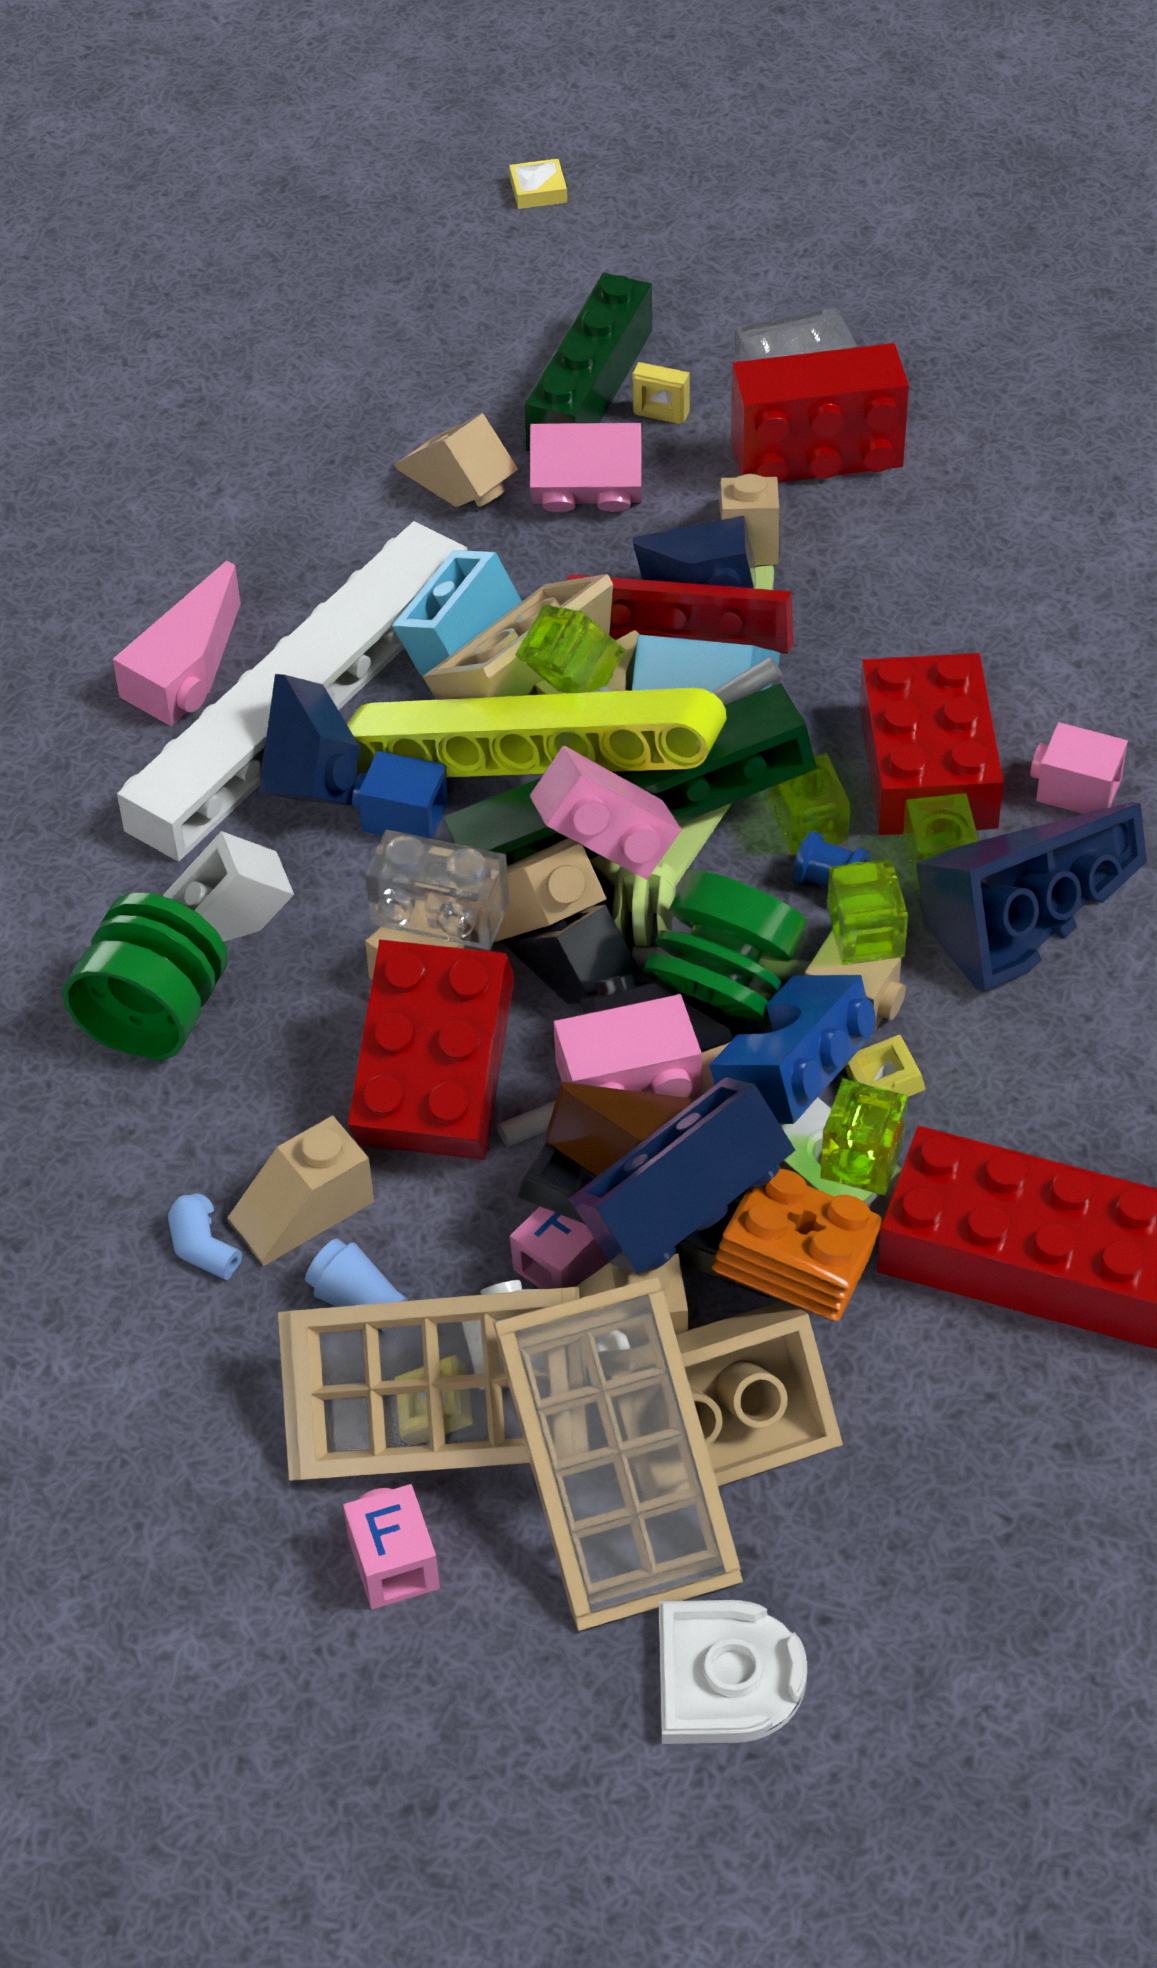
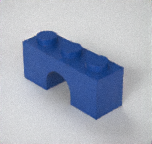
[709,975,875,1124]

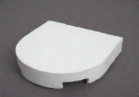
[659,1600,807,1744]

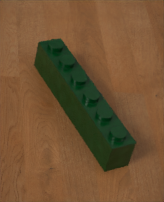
[444,683,817,883]

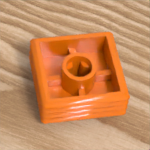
[712,1169,883,1321]

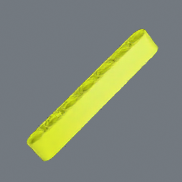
[347,688,727,779]

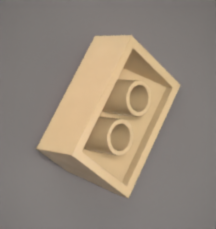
[422,574,613,700]
[599,1301,843,1502]

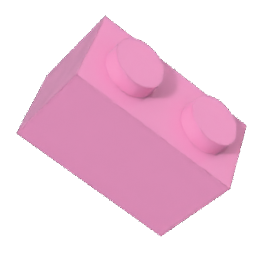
[530,423,642,512]
[530,745,682,880]
[554,994,702,1098]

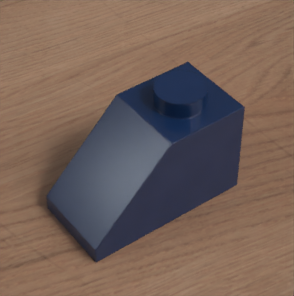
[633,516,756,589]
[259,674,360,805]

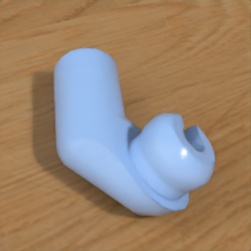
[168,1193,242,1281]

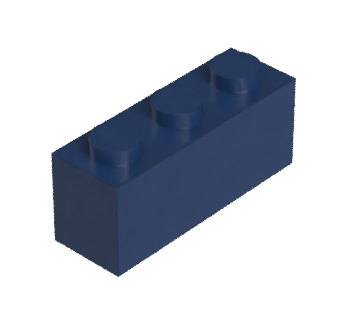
[569,1077,796,1275]

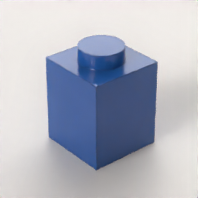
[352,751,449,845]

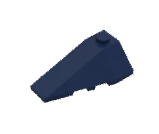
[916,802,1147,991]

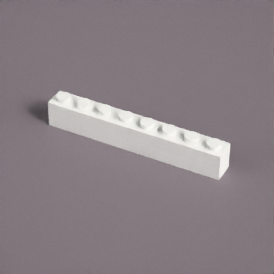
[117,521,468,862]

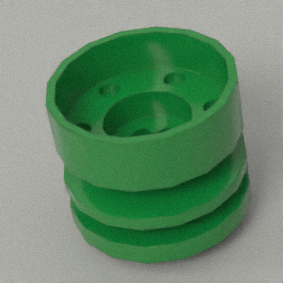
[643,869,807,1023]
[62,892,228,1061]

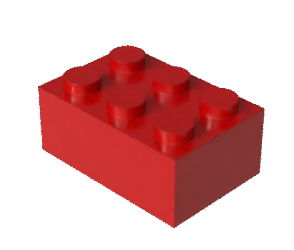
[731,343,909,483]
[859,653,1004,836]
[348,939,514,1160]

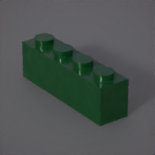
[524,272,652,452]

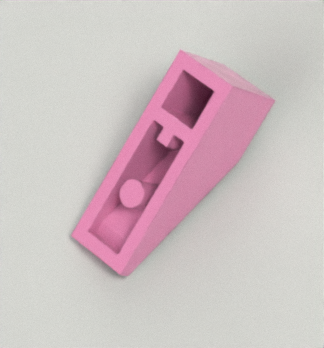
[112,561,241,726]

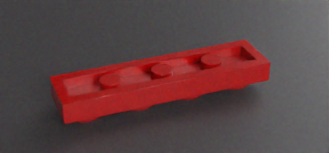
[566,574,794,654]

